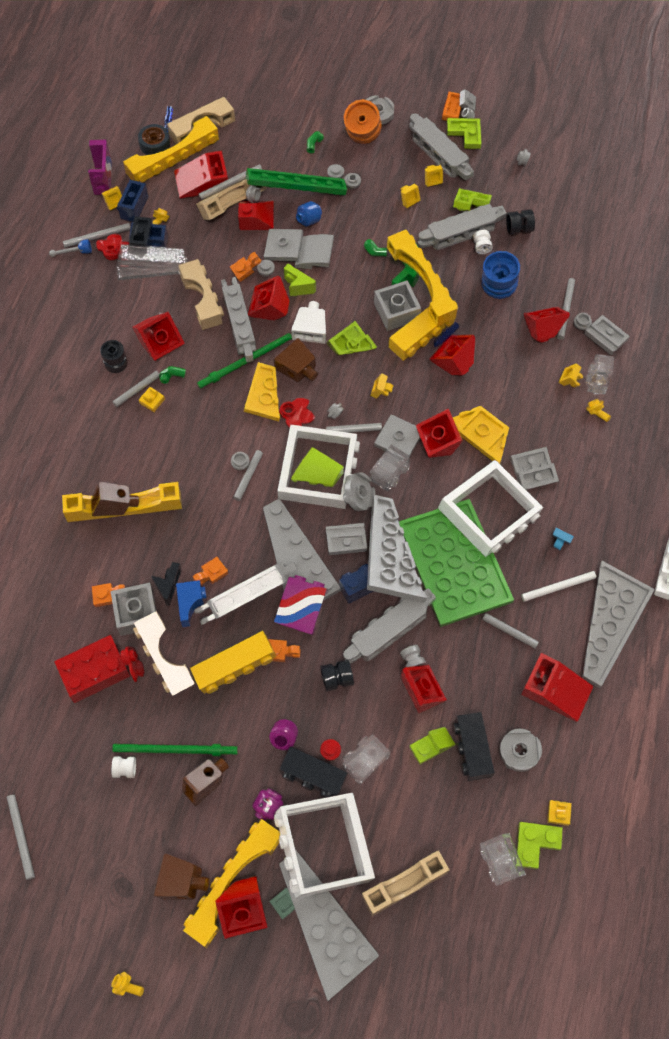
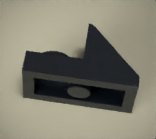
[129,216,153,247]
[151,562,182,606]

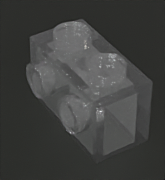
[585,354,614,394]
[369,444,411,492]
[343,734,390,785]
[480,833,526,886]

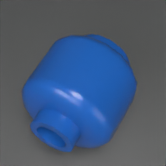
[296,201,322,227]

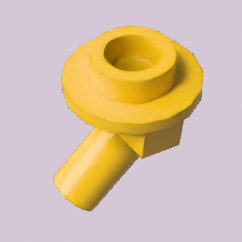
[153,208,170,225]
[586,399,611,422]
[111,972,144,997]

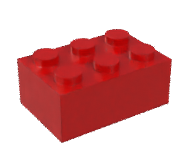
[54,635,130,703]

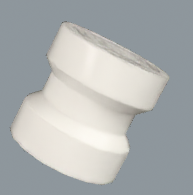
[473,230,493,254]
[112,756,136,778]

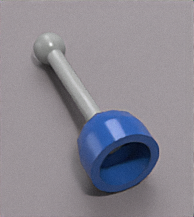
[49,239,92,257]

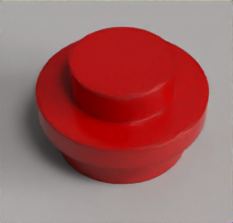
[320,739,341,760]

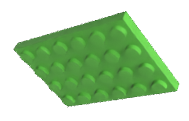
[399,499,514,627]

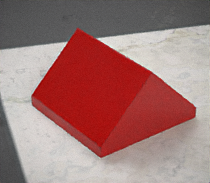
[415,409,463,458]
[401,665,447,714]

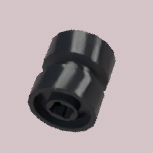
[506,209,535,235]
[100,340,128,373]
[320,659,354,692]

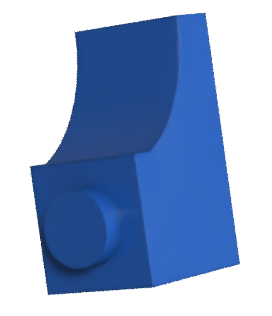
[176,580,207,627]

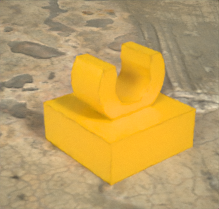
[425,165,443,187]
[400,184,421,208]
[102,186,122,210]
[559,363,583,388]
[370,373,393,399]
[139,387,165,412]
[548,800,572,826]

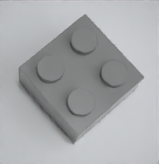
[374,280,421,331]
[110,583,157,636]

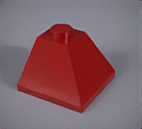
[238,201,274,230]
[248,276,290,321]
[524,306,570,342]
[132,312,185,361]
[430,335,475,376]
[215,876,268,939]

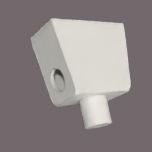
[292,301,326,344]

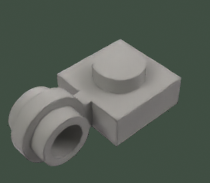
[459,89,476,118]

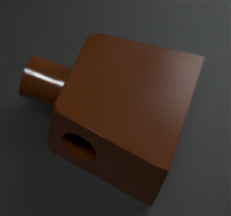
[274,338,318,382]
[91,482,139,516]
[182,758,229,807]
[154,854,210,900]

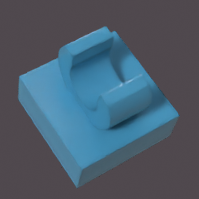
[552,528,574,550]

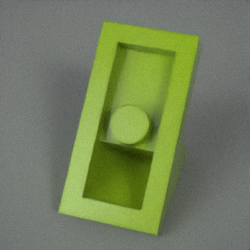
[284,264,316,296]
[409,727,456,765]

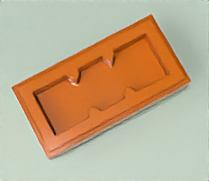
[442,92,462,121]

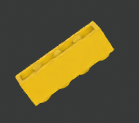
[389,307,455,361]
[190,631,277,694]

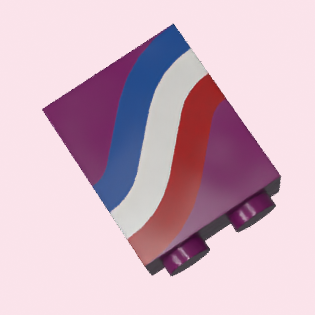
[88,139,112,195]
[274,575,329,636]

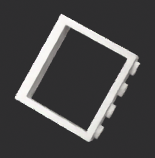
[278,425,360,509]
[438,460,543,557]
[274,793,375,899]

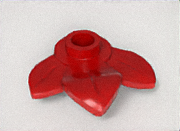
[96,234,130,260]
[279,398,315,428]
[121,646,145,682]

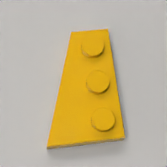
[244,362,280,422]

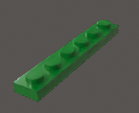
[246,168,347,195]

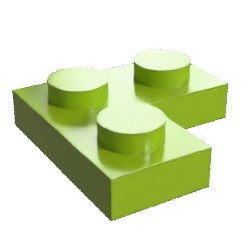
[447,118,481,149]
[453,188,492,211]
[516,822,563,869]

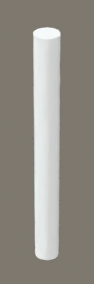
[521,571,596,602]

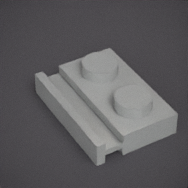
[585,315,630,356]
[326,523,367,555]

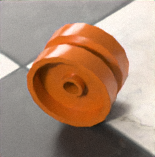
[344,99,382,144]

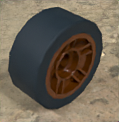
[138,124,170,155]

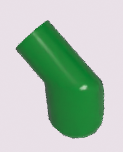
[307,131,324,154]
[364,239,387,257]
[159,366,186,384]

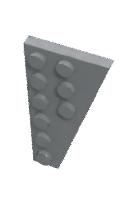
[367,495,427,603]
[263,498,341,601]
[582,561,655,688]
[279,850,379,1001]

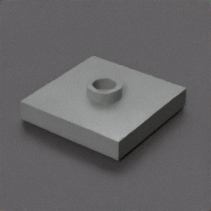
[264,229,303,261]
[374,414,420,461]

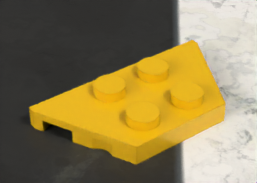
[453,406,509,464]

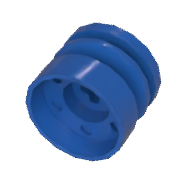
[481,251,520,299]

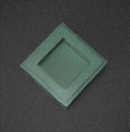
[269,888,295,920]

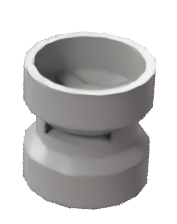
[400,645,426,667]

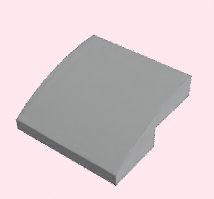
[295,234,334,269]
[510,447,559,490]

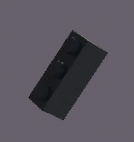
[453,712,495,781]
[280,746,348,798]

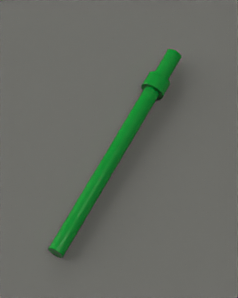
[197,333,292,389]
[113,744,238,757]

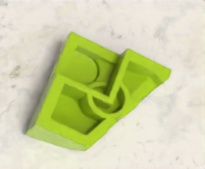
[327,321,377,355]
[291,447,344,487]

